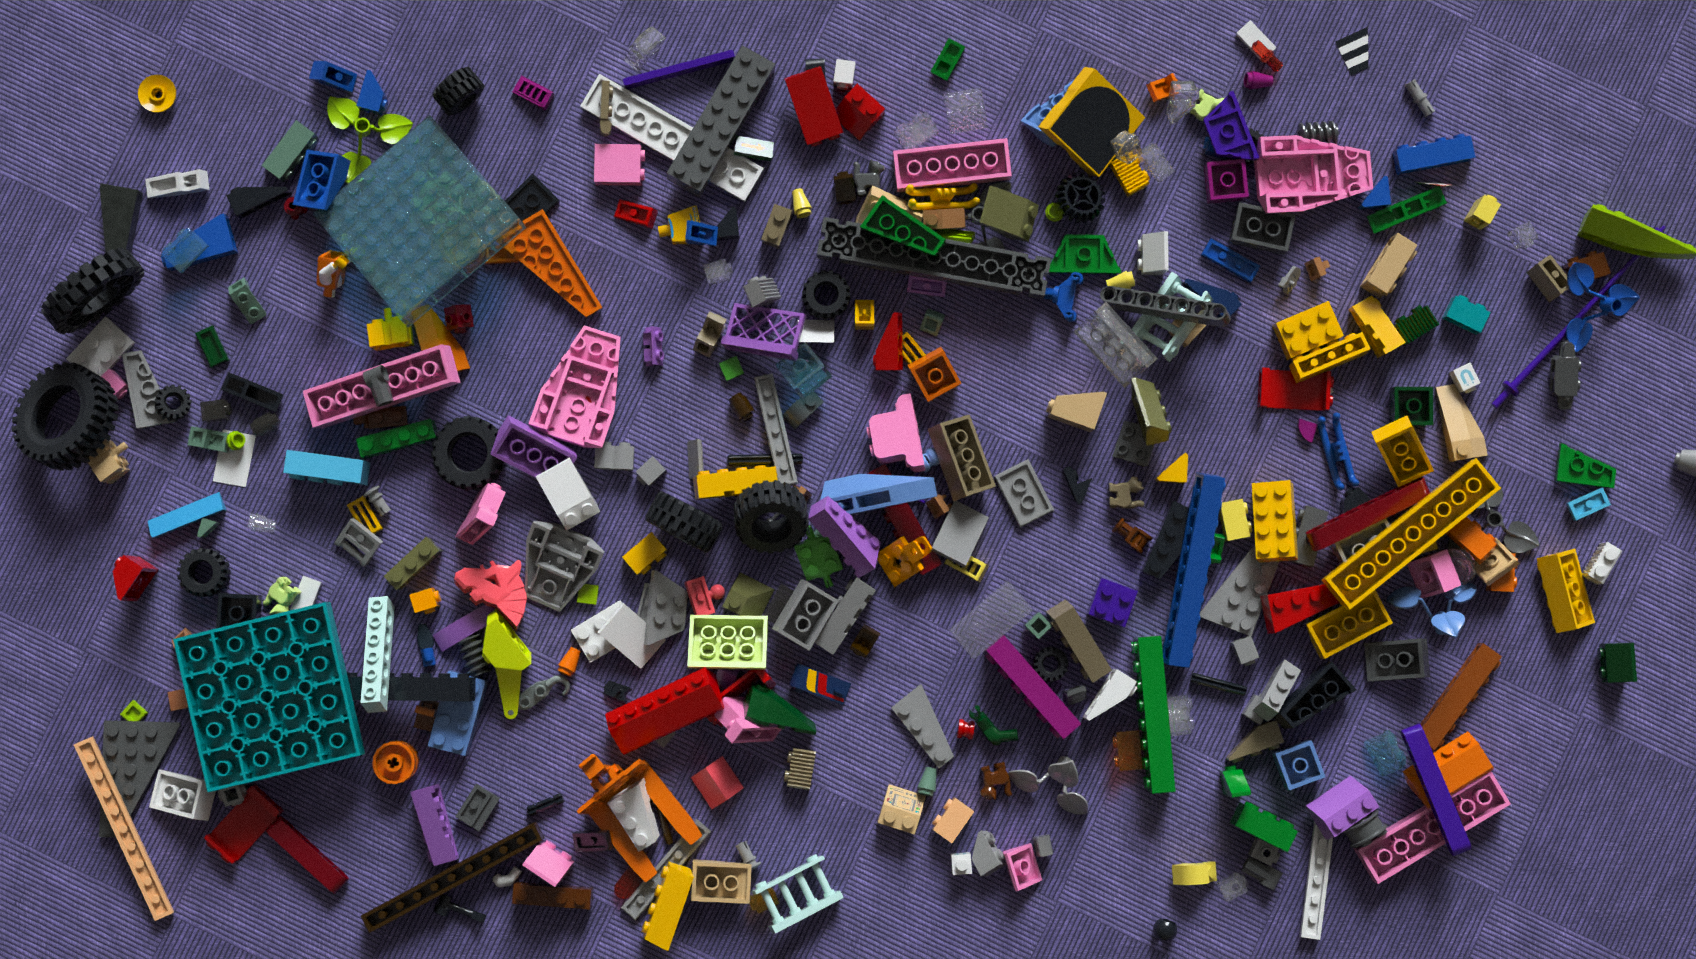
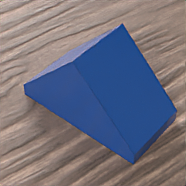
[1358,176,1391,210]
[685,220,718,246]

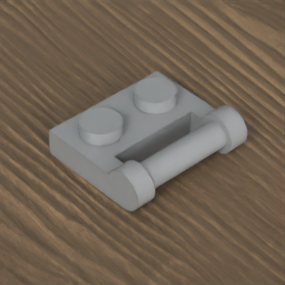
[334,517,383,567]

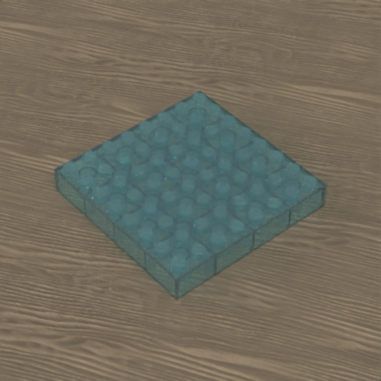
[313,115,527,327]

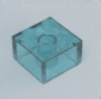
[775,342,833,400]

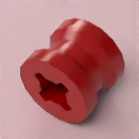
[957,719,975,740]

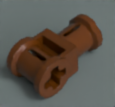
[1112,518,1153,554]

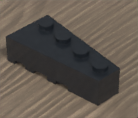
[1273,661,1357,729]

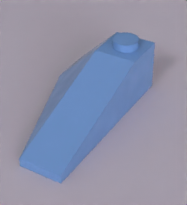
[1020,79,1075,147]

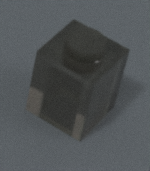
[200,399,232,423]

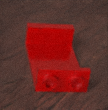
[784,66,843,147]
[1257,367,1334,411]
[707,669,776,727]
[204,785,284,864]

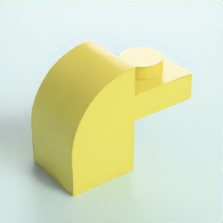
[1172,861,1217,885]

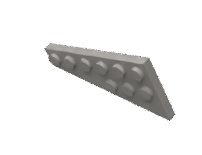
[1200,545,1279,636]

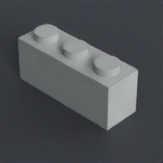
[1252,660,1301,722]

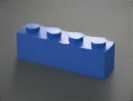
[1392,134,1476,175]

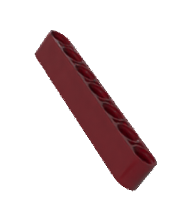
[1305,477,1430,551]

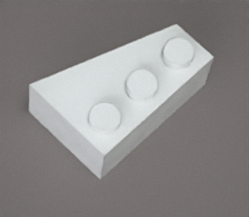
[608,778,660,851]

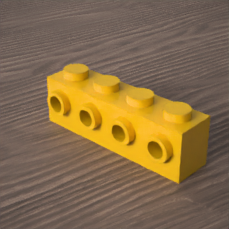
[1289,332,1370,383]

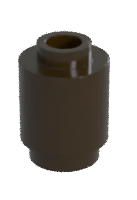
[728,392,755,422]

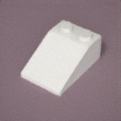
[536,457,600,531]
[1083,669,1137,721]
[149,769,216,821]

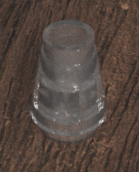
[247,513,277,533]

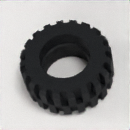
[431,416,505,491]
[734,480,809,554]
[645,491,722,553]

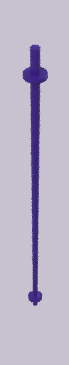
[1491,226,1666,409]

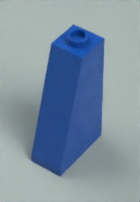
[161,213,238,271]

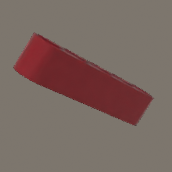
[266,816,349,894]

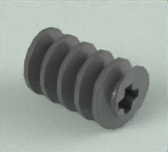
[1297,121,1339,144]
[457,634,492,677]

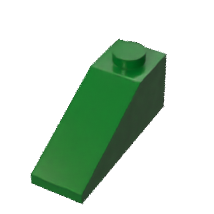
[1220,765,1251,797]

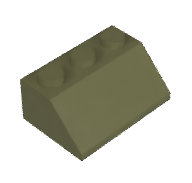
[1131,377,1172,446]

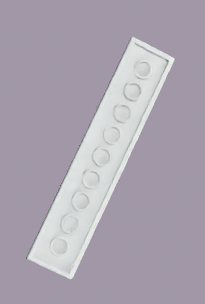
[580,74,764,202]

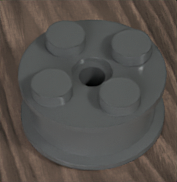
[1342,809,1388,848]

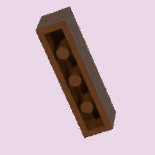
[512,882,593,909]

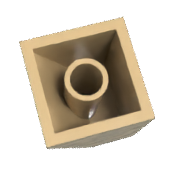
[1046,392,1107,432]

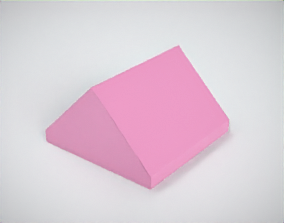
[1003,843,1042,891]

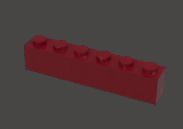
[867,464,942,576]

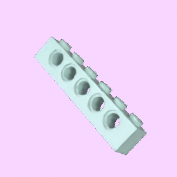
[361,596,394,713]

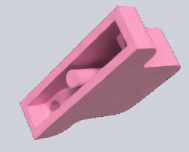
[867,393,926,472]
[455,483,506,545]
[714,697,782,743]

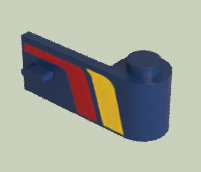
[789,663,851,705]

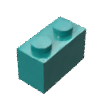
[1442,295,1491,335]

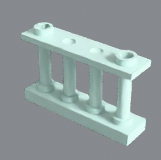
[1129,272,1213,362]
[751,854,844,934]

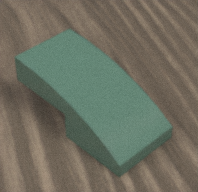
[187,426,229,453]

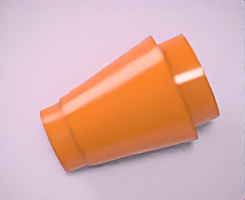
[557,647,581,677]

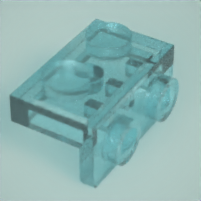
[161,228,209,273]
[1364,729,1406,777]

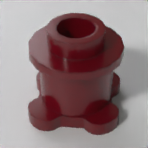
[284,197,308,220]

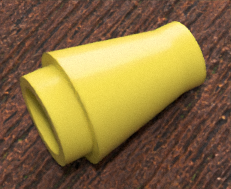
[792,188,812,218]
[1106,271,1135,289]

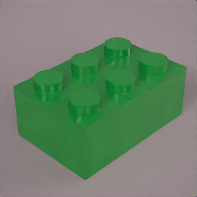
[1229,801,1298,852]

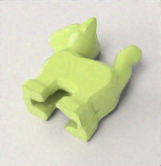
[1187,89,1225,122]
[263,577,302,615]

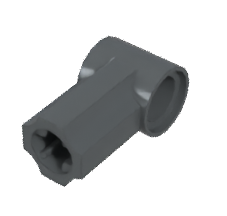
[363,365,394,407]
[1241,856,1283,890]

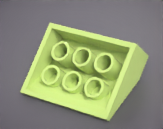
[688,615,768,669]

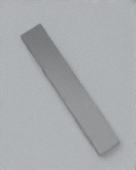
[754,373,798,486]
[621,819,711,920]

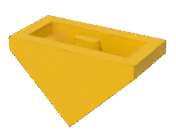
[855,300,874,330]
[1155,453,1188,484]

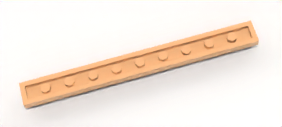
[74,736,174,921]

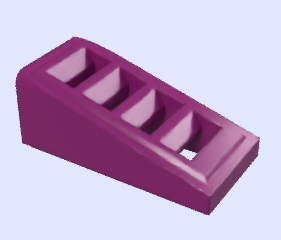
[512,75,555,111]

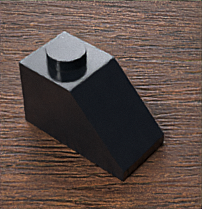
[1340,487,1371,515]

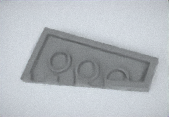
[122,350,176,429]
[891,684,954,768]

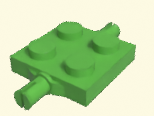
[794,525,843,588]

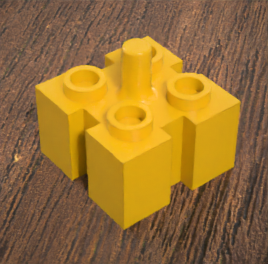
[367,308,415,351]

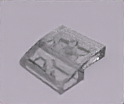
[943,88,988,134]

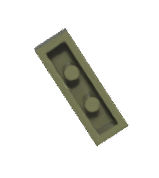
[384,537,443,591]

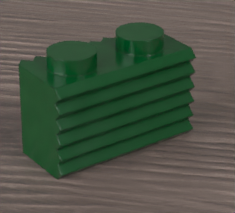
[1394,305,1439,346]

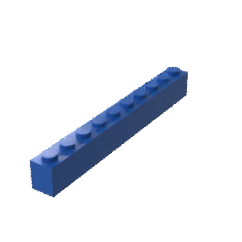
[1163,472,1226,668]

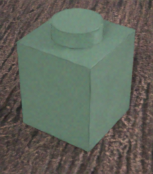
[1024,612,1052,639]

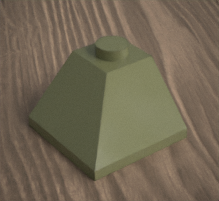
[722,572,775,616]

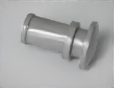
[363,486,391,516]
[735,841,761,871]

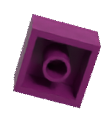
[1204,159,1249,204]

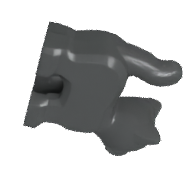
[853,159,884,197]

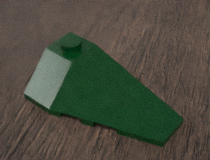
[743,682,817,735]

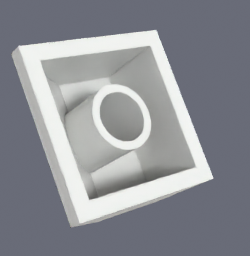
[1137,231,1168,275]

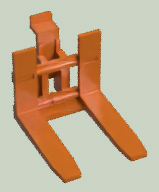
[577,754,702,882]

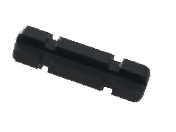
[527,793,564,816]

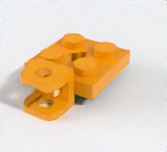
[877,536,932,587]

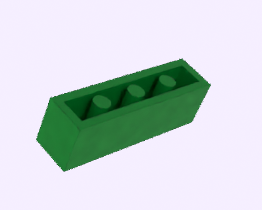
[356,419,437,459]

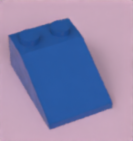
[293,150,351,211]

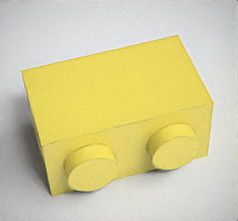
[1464,195,1501,230]
[1219,499,1252,542]

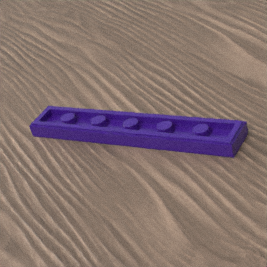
[623,50,735,90]

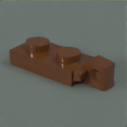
[353,406,408,429]

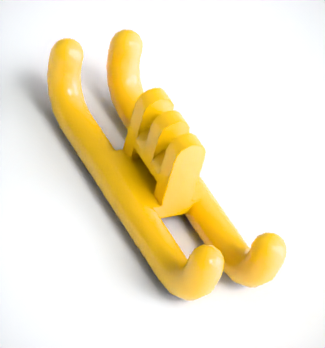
[905,183,980,210]

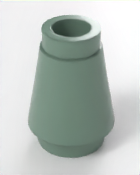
[917,767,937,797]

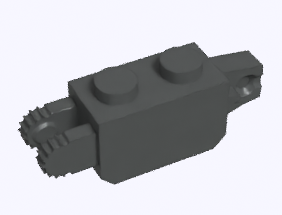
[1549,340,1581,409]

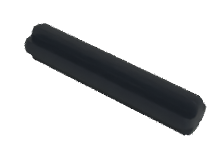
[1190,673,1247,696]

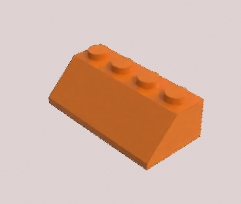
[1402,731,1494,809]

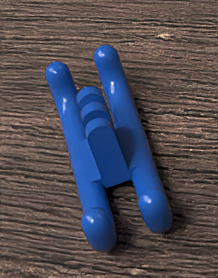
[1317,412,1359,491]

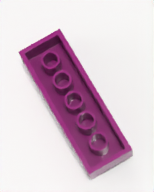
[984,635,1081,739]

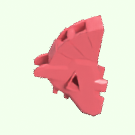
[454,560,527,631]

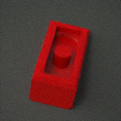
[614,199,658,229]

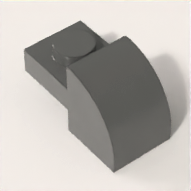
[783,388,824,430]

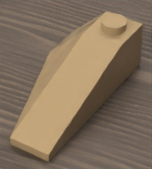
[1435,384,1488,462]

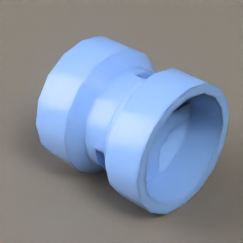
[923,447,940,473]

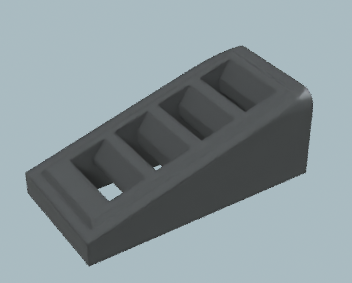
[1063,685,1086,705]

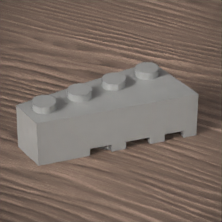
[814,578,876,655]

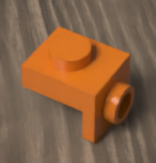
[1146,73,1181,102]

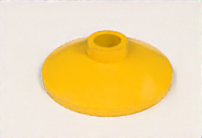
[138,74,176,113]

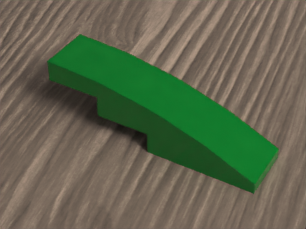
[1367,186,1447,234]

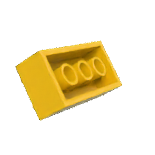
[1252,480,1298,563]

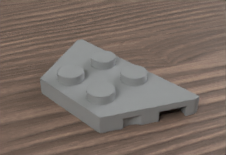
[644,570,688,645]

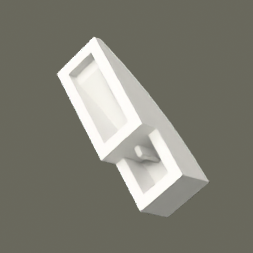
[145,169,210,198]

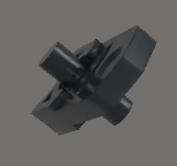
[604,681,632,703]

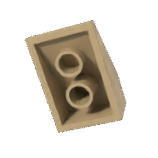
[691,860,752,904]

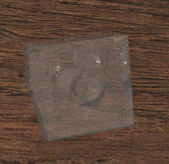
[1167,694,1194,736]

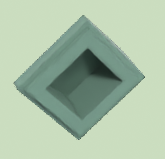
[919,308,945,336]
[197,518,220,538]

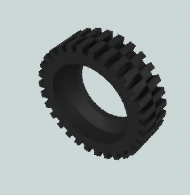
[12,362,118,471]

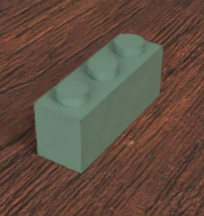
[261,120,318,182]

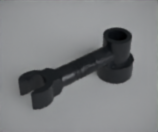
[433,894,486,923]

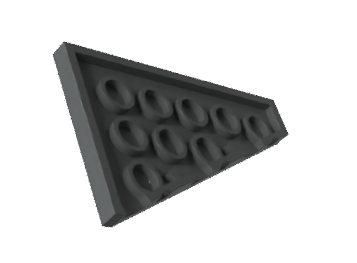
[99,720,181,838]

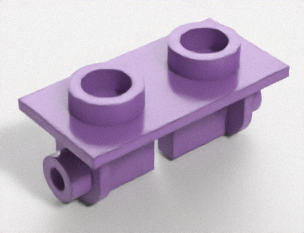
[643,326,664,366]

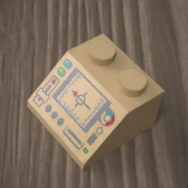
[877,784,926,835]

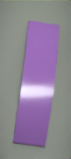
[433,605,495,652]

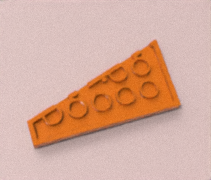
[493,209,603,318]

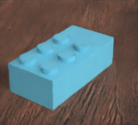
[283,450,371,486]

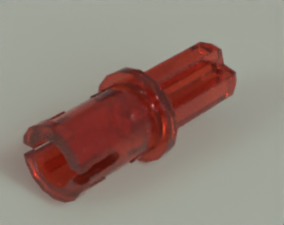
[1251,40,1283,72]

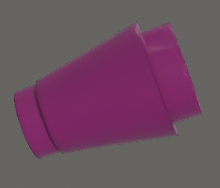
[1244,71,1273,90]

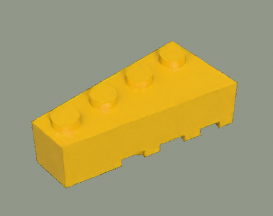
[693,465,777,500]

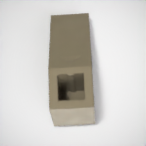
[1226,720,1284,763]

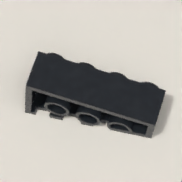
[1140,501,1189,580]

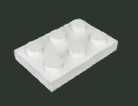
[66,317,135,376]
[571,600,622,663]

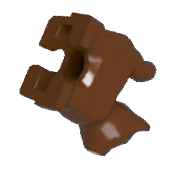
[980,762,1012,800]

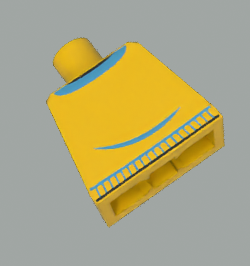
[658,205,700,244]

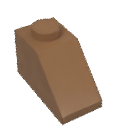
[923,208,966,230]

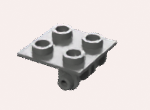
[1112,420,1155,467]

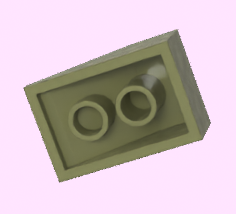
[980,186,1039,242]

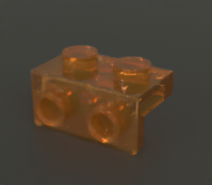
[1112,730,1142,772]

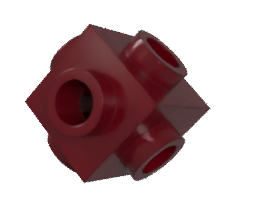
[444,304,474,334]

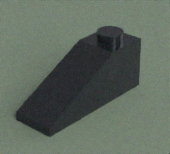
[226,187,292,219]

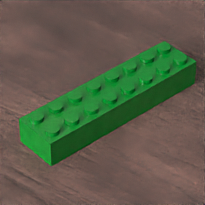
[1131,636,1176,794]

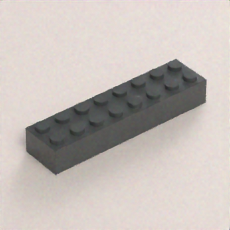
[667,45,776,198]

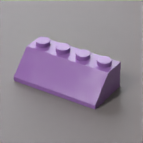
[491,415,577,478]

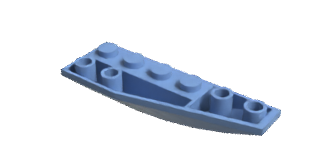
[820,474,937,515]

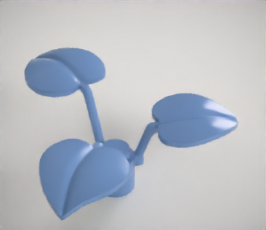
[1386,582,1477,638]

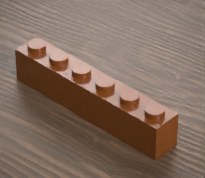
[1420,643,1502,750]

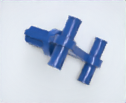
[1043,272,1084,322]

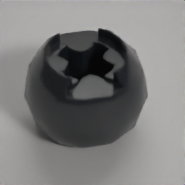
[1153,919,1177,941]

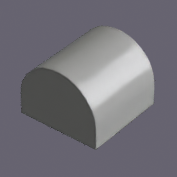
[1033,834,1053,857]

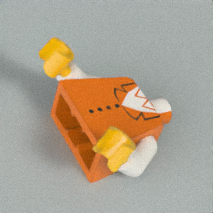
[317,248,364,297]

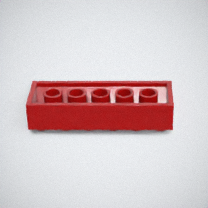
[605,667,724,755]

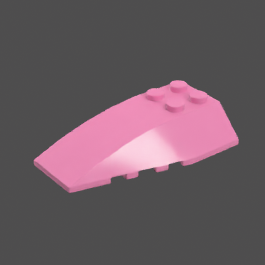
[1254,135,1373,214]
[529,325,621,448]

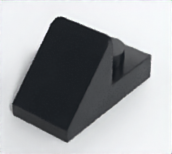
[1062,466,1092,505]

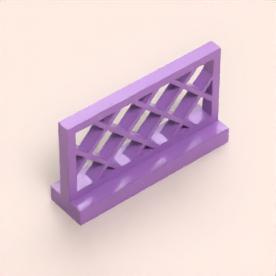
[721,303,806,361]

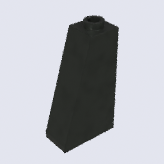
[100,183,143,252]

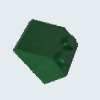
[1597,643,1637,683]

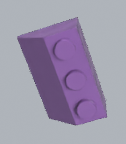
[1305,776,1379,839]

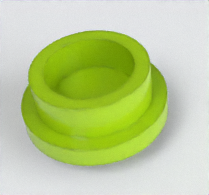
[1045,203,1064,222]
[226,431,246,450]

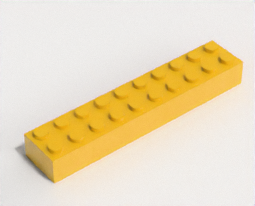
[1321,458,1501,610]

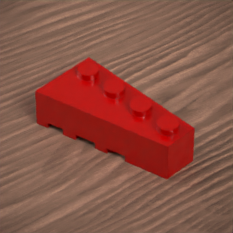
[1260,584,1339,634]

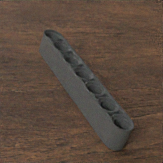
[1100,286,1231,327]

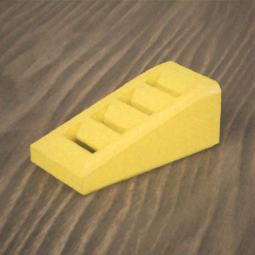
[945,556,989,582]

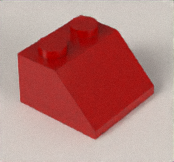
[836,83,885,141]

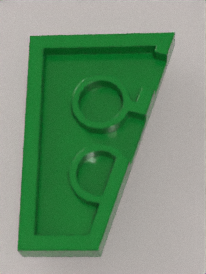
[1555,443,1616,489]

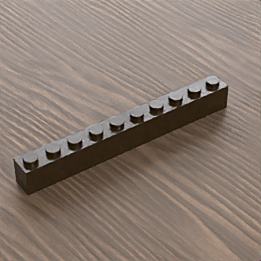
[361,821,545,933]

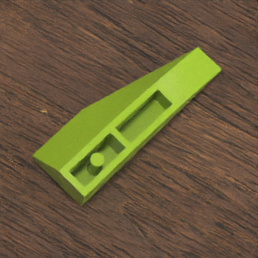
[1577,204,1696,259]

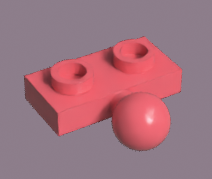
[684,576,725,615]

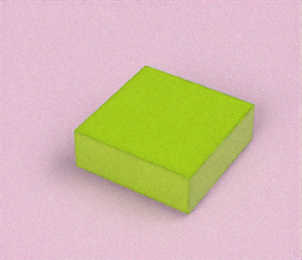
[577,584,599,605]
[120,700,148,721]

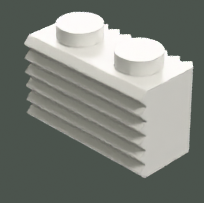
[1582,542,1622,585]

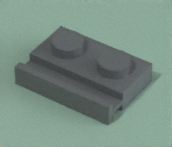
[455,783,500,831]

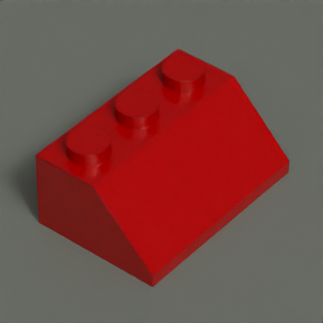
[112,555,159,601]

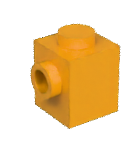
[409,588,441,615]

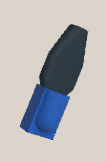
[417,623,436,667]

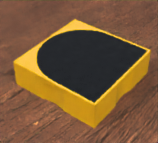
[1038,67,1145,177]

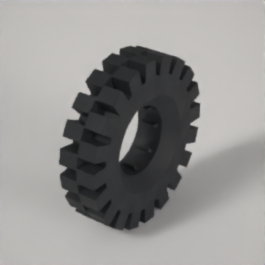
[41,248,144,334]

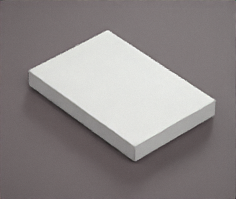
[598,603,666,669]

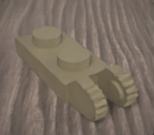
[600,81,613,137]

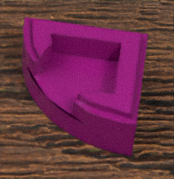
[1298,418,1318,443]

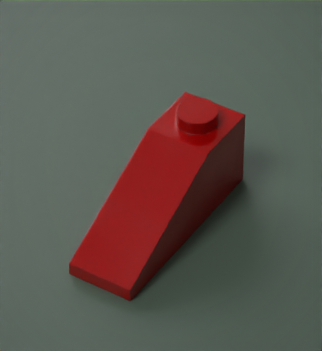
[873,312,903,370]

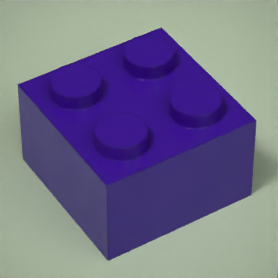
[1087,578,1138,627]

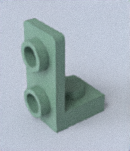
[228,277,266,324]

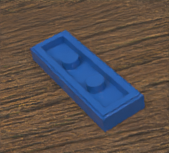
[1201,238,1260,283]

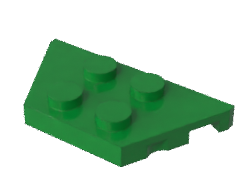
[1049,234,1121,274]

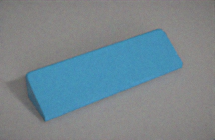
[148,492,226,539]

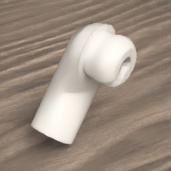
[493,866,522,887]

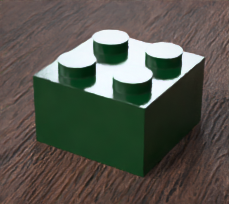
[1389,387,1433,427]

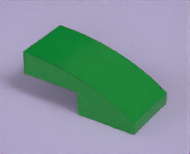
[930,38,965,80]

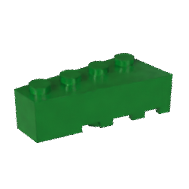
[860,195,947,257]

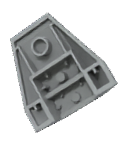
[525,521,605,612]

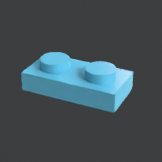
[1566,487,1611,521]

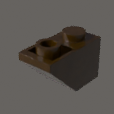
[833,171,856,205]

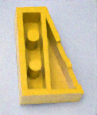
[1349,296,1406,358]

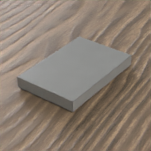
[994,459,1054,527]
[932,501,989,568]

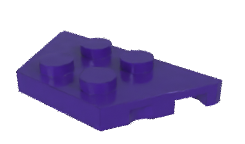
[1203,91,1259,161]

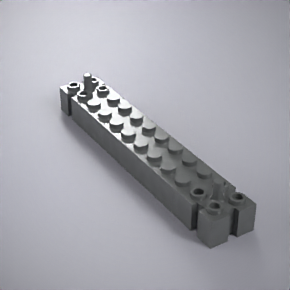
[817,217,1051,299]

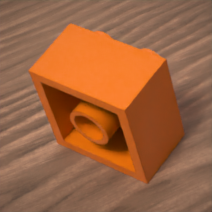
[907,347,962,402]

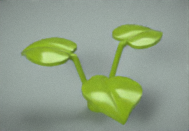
[327,96,413,184]

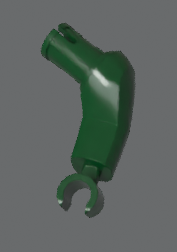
[969,705,1018,746]

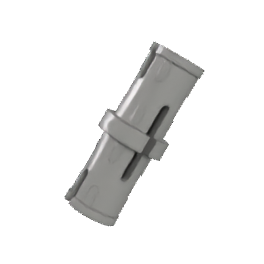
[1405,79,1435,117]

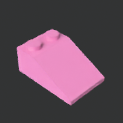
[523,840,574,887]

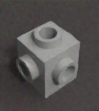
[218,783,248,807]

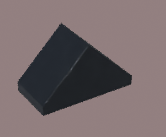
[716,206,740,241]

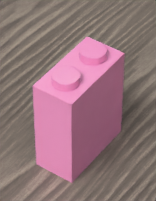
[594,144,645,186]

